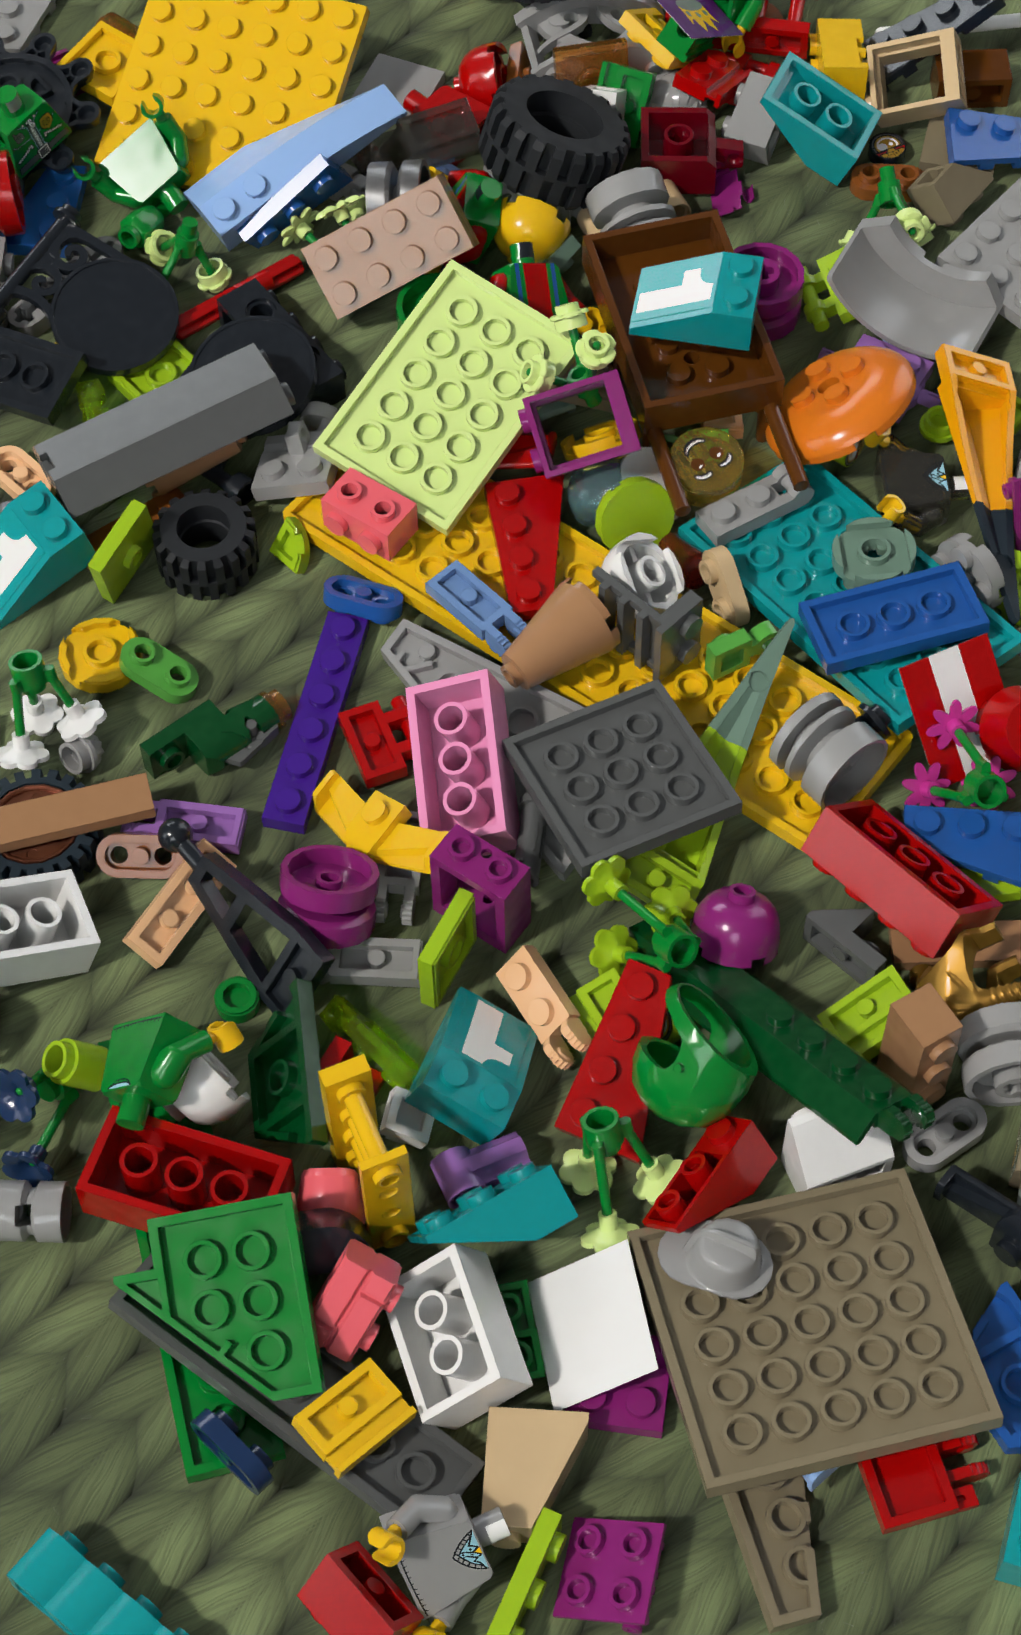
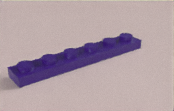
[261,611,370,835]

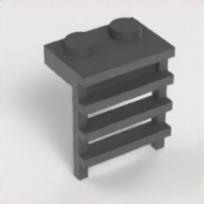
[592,566,703,682]

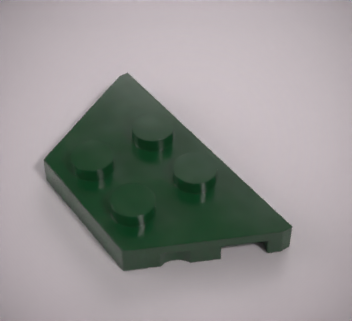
[248,978,328,1146]

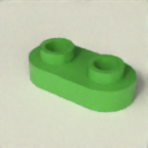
[119,637,199,704]

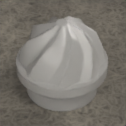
[59,734,104,774]

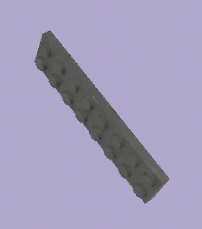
[108,1254,485,1515]

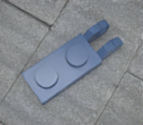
[425,560,527,657]

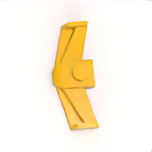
[312,770,449,875]

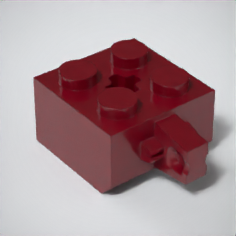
[640,107,744,194]

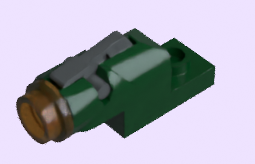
[139,689,293,779]

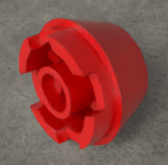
[975,685,1021,772]

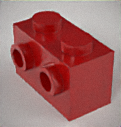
[296,1540,424,1635]

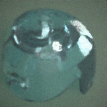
[567,459,622,527]

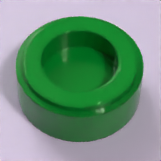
[214,976,261,1024]

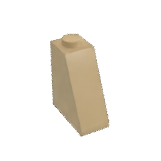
[481,1406,589,1549]

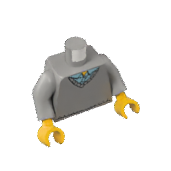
[368,1493,511,1635]

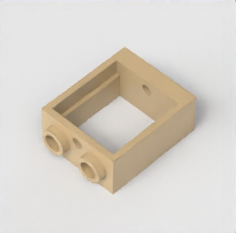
[862,27,968,128]

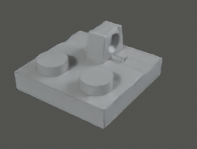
[251,420,338,501]

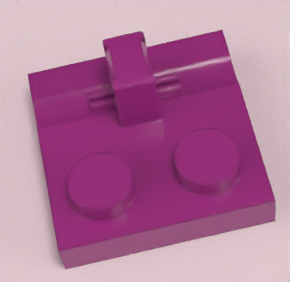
[565,1335,669,1439]

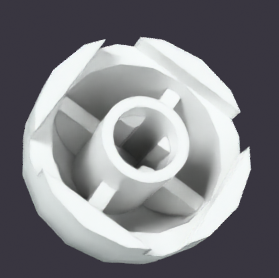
[601,532,685,619]
[163,1052,250,1125]

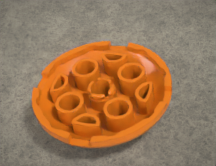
[765,346,916,465]

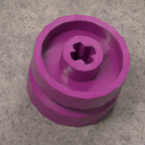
[734,242,804,341]
[278,845,380,949]

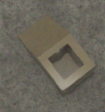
[906,163,994,227]

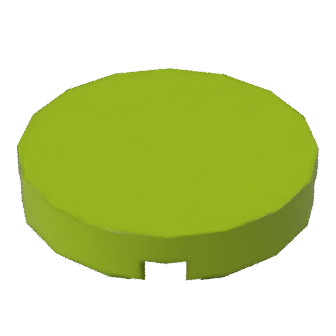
[595,476,675,550]

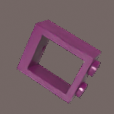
[518,369,642,479]
[429,824,531,954]

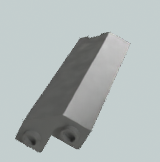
[32,343,296,519]

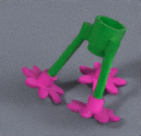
[902,699,1017,810]

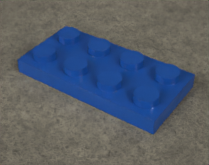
[798,561,990,676]

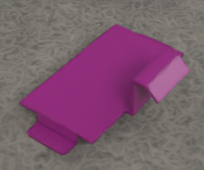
[711,168,755,216]

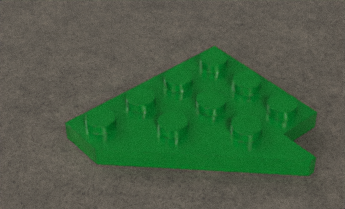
[113,1192,326,1401]

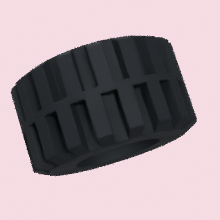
[152,489,260,600]

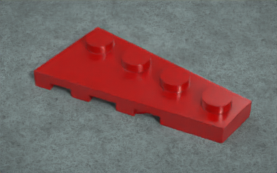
[554,958,673,1165]

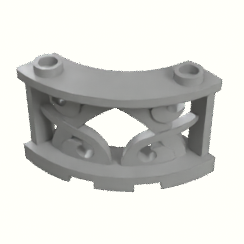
[514,0,675,82]

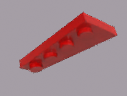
[484,475,564,621]

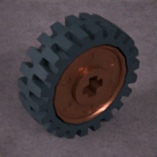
[0,769,104,884]

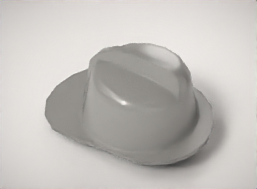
[657,1218,773,1300]

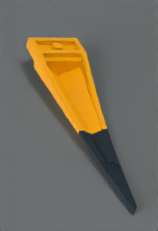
[935,343,1021,627]

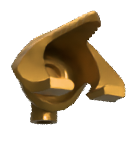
[909,922,1021,1021]

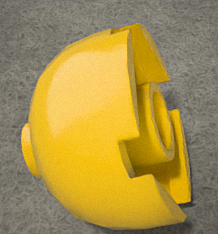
[494,196,571,264]

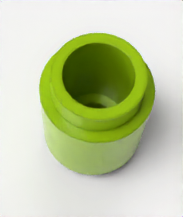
[42,1038,108,1092]

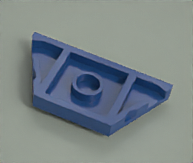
[971,1281,1021,1454]

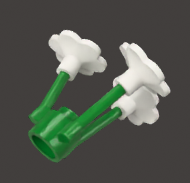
[0,649,107,770]

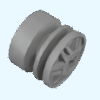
[585,167,677,232]
[769,692,888,810]

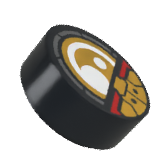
[868,132,906,164]

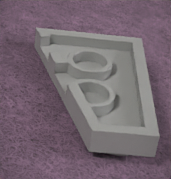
[0,0,56,53]

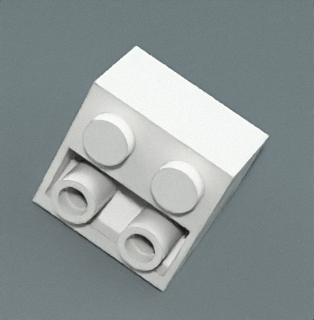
[781,1107,895,1192]

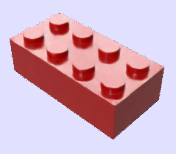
[801,799,1003,959]
[75,1105,296,1232]

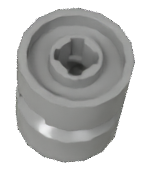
[0,1179,72,1243]

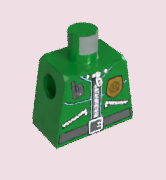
[0,84,72,179]

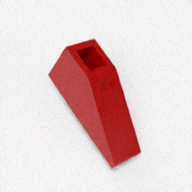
[642,1116,778,1234]

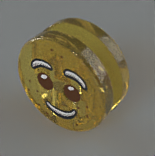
[670,427,745,508]

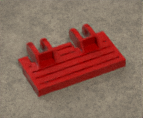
[857,1434,990,1535]

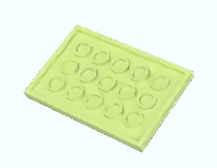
[312,259,582,536]

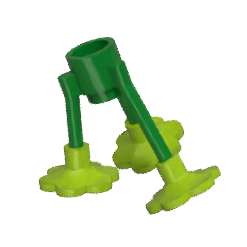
[581,855,701,976]

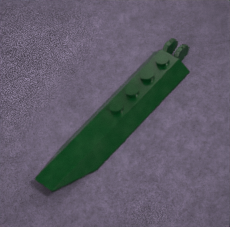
[629,920,936,1145]

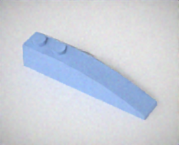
[183,84,407,251]

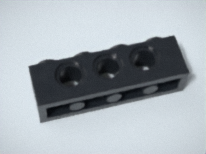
[217,278,347,413]

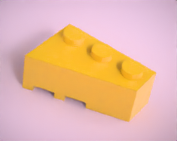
[808,18,869,100]

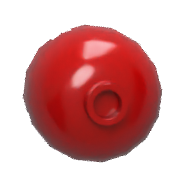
[453,42,508,106]

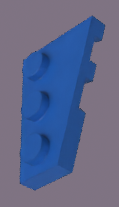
[236,154,353,249]
[0,165,88,258]
[903,805,1021,887]

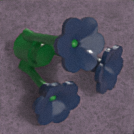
[0,1068,80,1187]

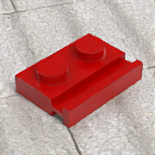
[672,49,754,109]

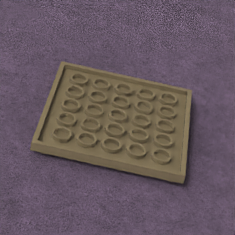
[627,1168,1004,1499]

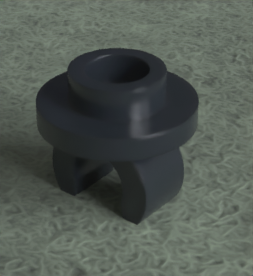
[855,702,892,740]

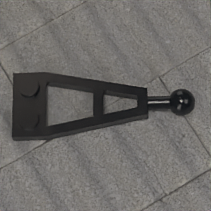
[158,818,335,1013]

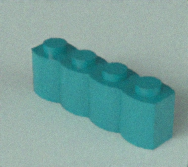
[6,1527,189,1635]

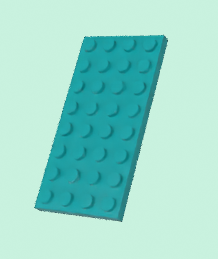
[678,462,1021,735]

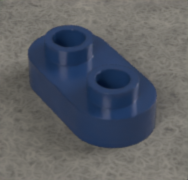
[190,1408,274,1495]

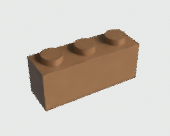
[876,983,963,1104]

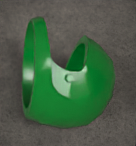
[632,983,759,1128]

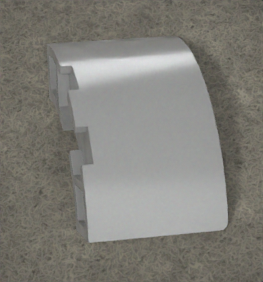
[827,215,1004,360]

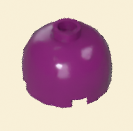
[690,883,780,969]

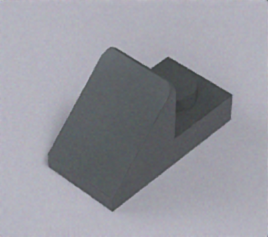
[803,909,887,985]

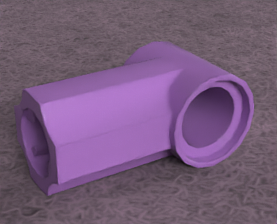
[430,1131,531,1209]

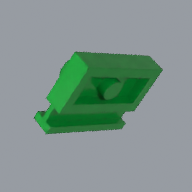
[597,60,657,148]

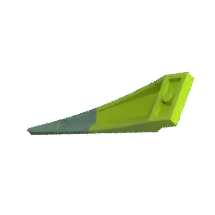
[625,618,795,903]

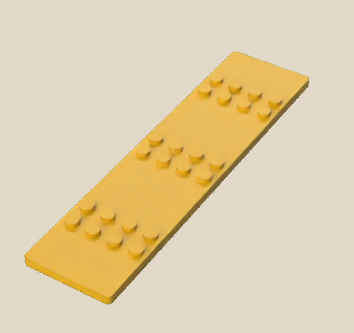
[283,468,913,854]

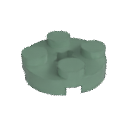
[832,517,917,589]

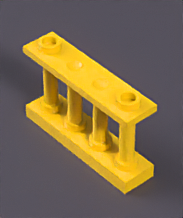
[318,1054,417,1250]

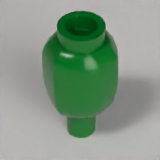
[118,203,170,249]

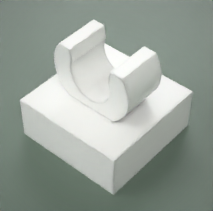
[379,1086,434,1149]

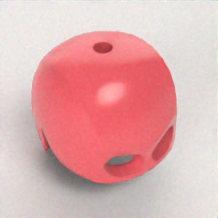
[297,1168,366,1225]

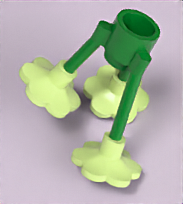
[559,1106,683,1253]

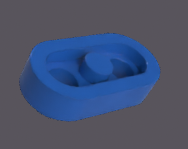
[323,575,404,624]

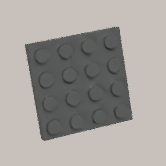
[502,679,742,878]

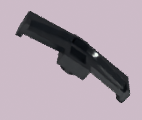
[933,1165,1021,1270]

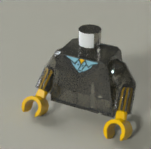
[864,427,971,537]

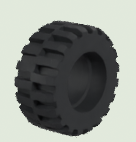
[478,74,631,210]

